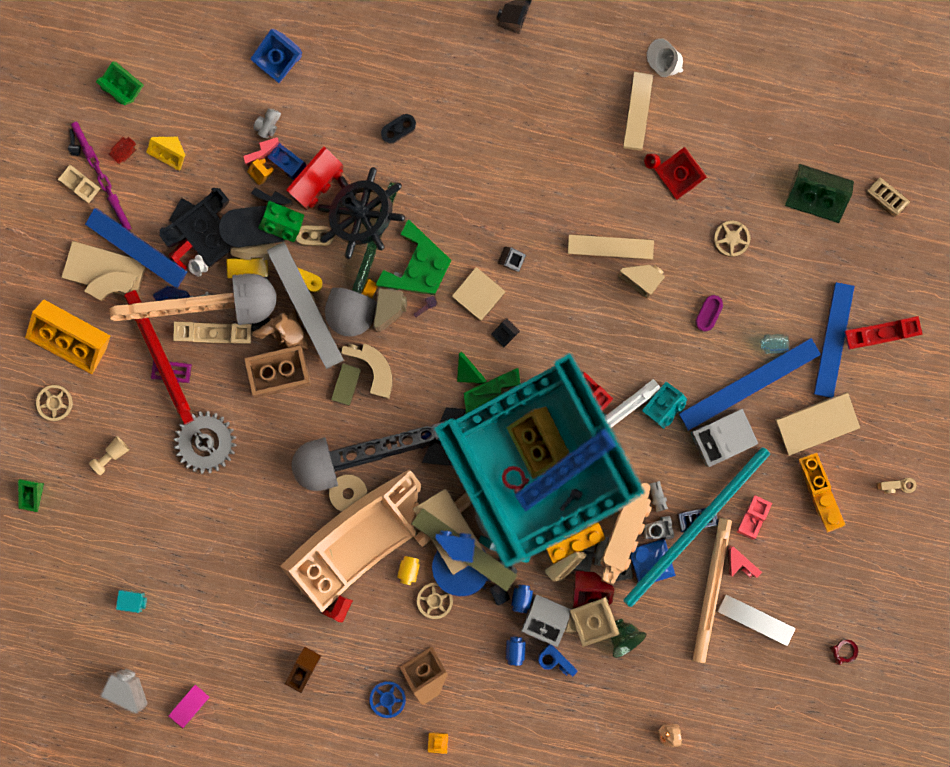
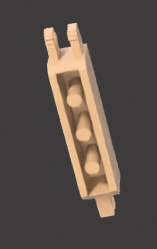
[600,483,652,585]

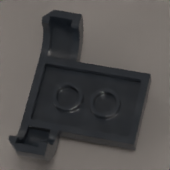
[159,188,233,268]

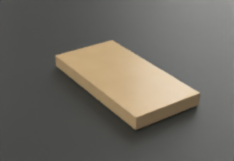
[62,241,145,295]
[775,392,860,456]
[413,488,483,575]

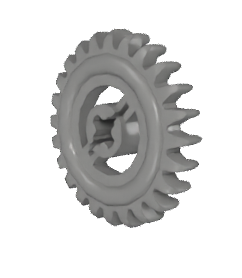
[173,411,237,474]

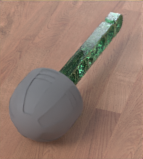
[325,181,398,337]

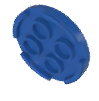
[432,548,488,597]

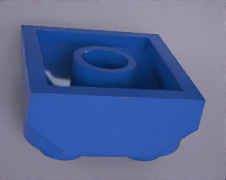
[250,29,302,83]
[630,539,676,583]

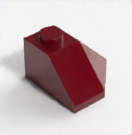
[573,571,614,609]

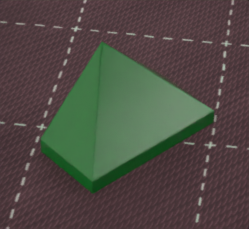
[457,352,487,384]

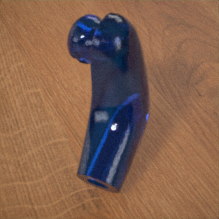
[153,286,190,301]

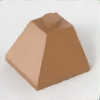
[400,647,448,705]

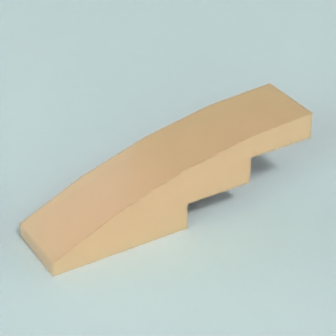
[623,72,653,151]

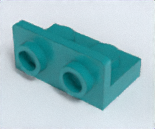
[642,381,687,429]

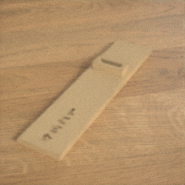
[568,235,654,259]

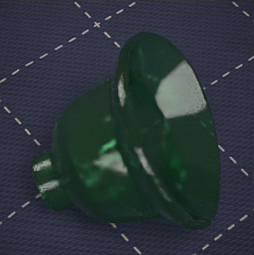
[611,619,647,658]

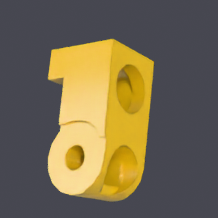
[297,267,323,293]

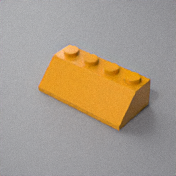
[25,300,111,374]

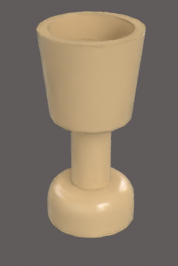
[89,436,130,475]

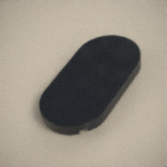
[218,205,285,248]

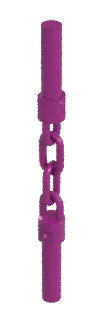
[71,122,132,230]

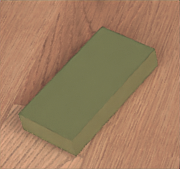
[331,364,361,406]

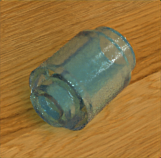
[760,334,789,354]

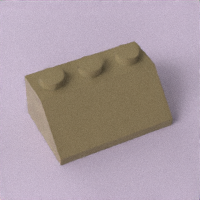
[374,288,407,332]

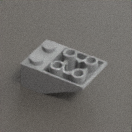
[690,409,759,467]

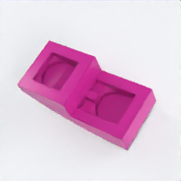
[168,685,210,729]

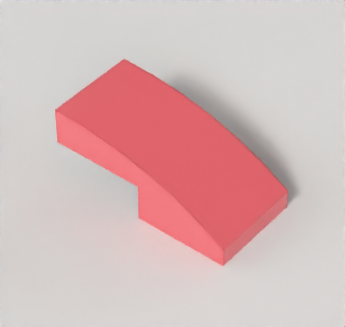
[243,137,280,166]
[737,495,772,540]

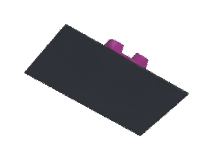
[169,197,195,223]

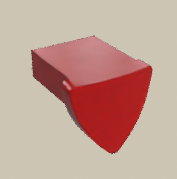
[168,239,192,269]
[321,595,353,622]

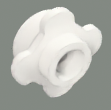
[188,255,208,277]

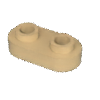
[296,226,334,246]

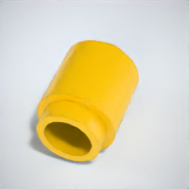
[397,556,420,585]

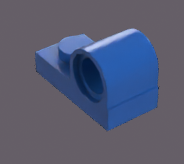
[267,143,307,180]
[538,644,578,677]

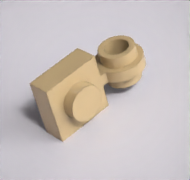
[877,478,916,494]

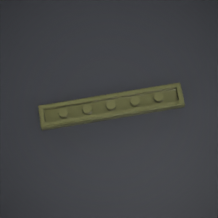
[411,508,518,591]

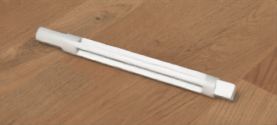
[605,379,660,428]

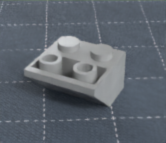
[521,594,571,647]

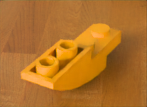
[799,453,846,533]

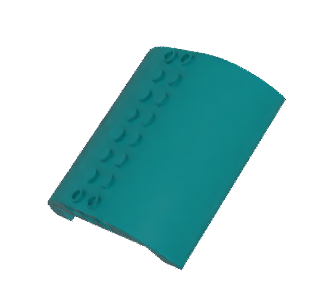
[434,353,646,567]

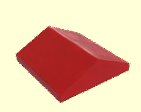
[655,147,707,200]

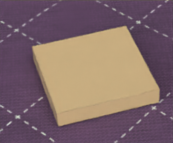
[452,267,506,321]
[570,597,619,647]

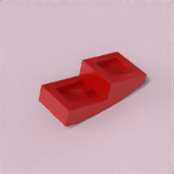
[582,371,613,411]

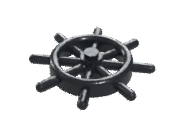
[317,167,405,259]

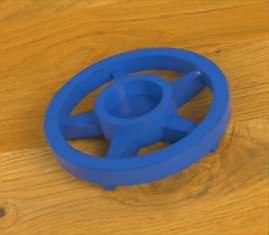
[370,681,406,718]

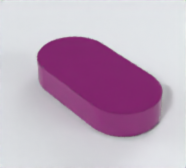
[695,295,723,332]

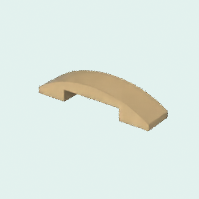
[173,322,251,344]

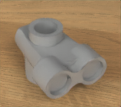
[253,108,281,139]
[643,516,674,540]

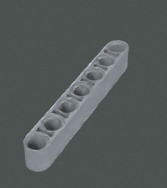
[267,242,344,369]

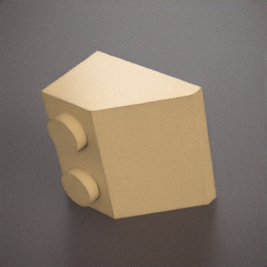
[617,265,665,299]

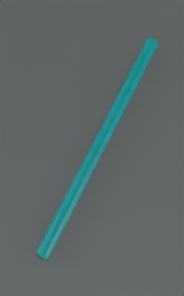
[623,447,770,607]

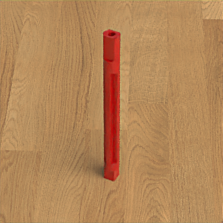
[124,290,195,425]

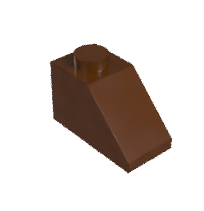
[285,647,321,693]

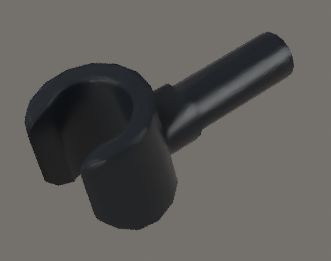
[68,129,81,156]
[559,489,583,511]

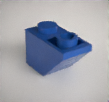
[435,530,475,562]

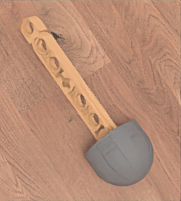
[110,274,276,325]

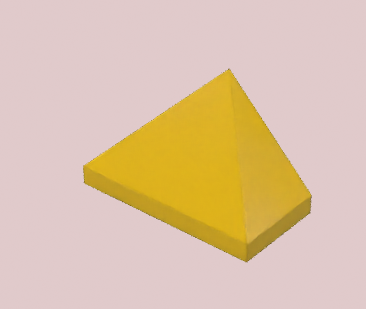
[146,137,185,171]

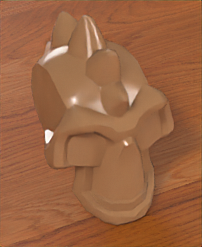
[252,311,310,350]

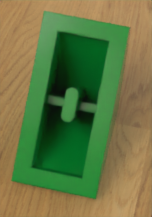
[18,479,44,512]

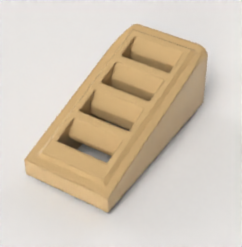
[867,177,910,217]
[545,552,587,581]

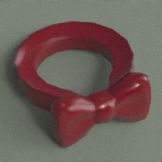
[502,466,530,494]
[830,639,859,665]

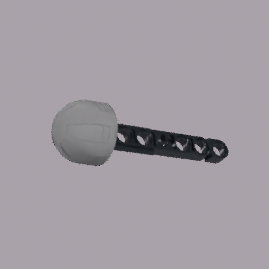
[292,422,444,491]

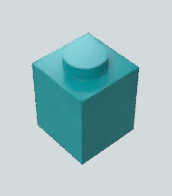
[116,589,147,613]

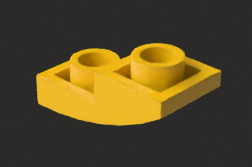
[226,257,268,278]

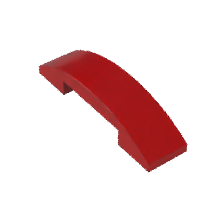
[845,316,923,350]

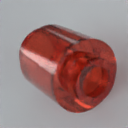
[109,136,137,165]

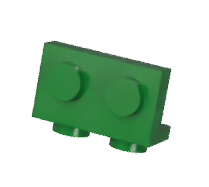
[96,61,144,105]
[259,201,305,242]

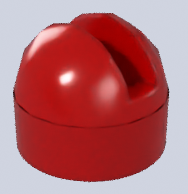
[644,153,661,169]

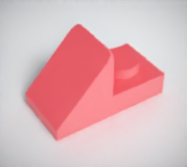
[728,546,762,578]

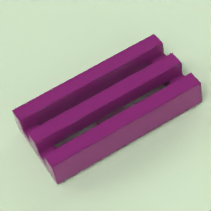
[151,360,192,383]

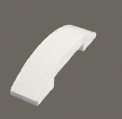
[718,595,796,646]

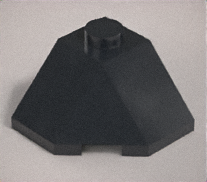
[496,0,532,34]

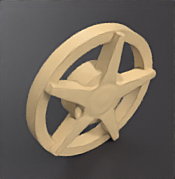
[714,221,750,257]
[36,385,73,421]
[417,583,453,619]

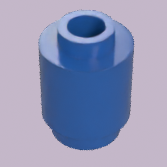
[511,584,533,613]
[506,636,526,666]

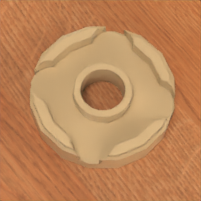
[329,475,367,511]

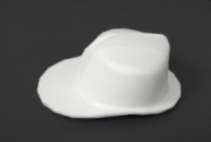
[647,38,683,77]

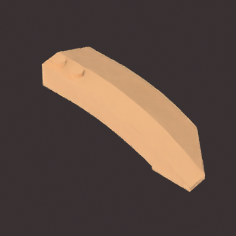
[280,470,421,612]

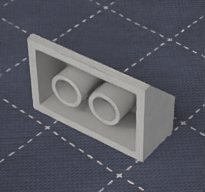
[100,668,148,714]

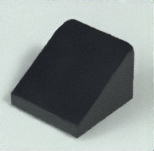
[498,246,526,272]
[491,318,520,347]
[490,584,510,606]

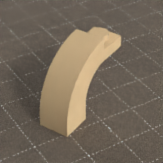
[341,344,393,399]

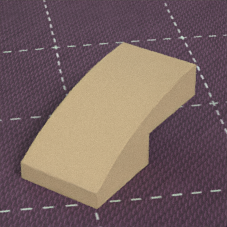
[58,165,101,203]

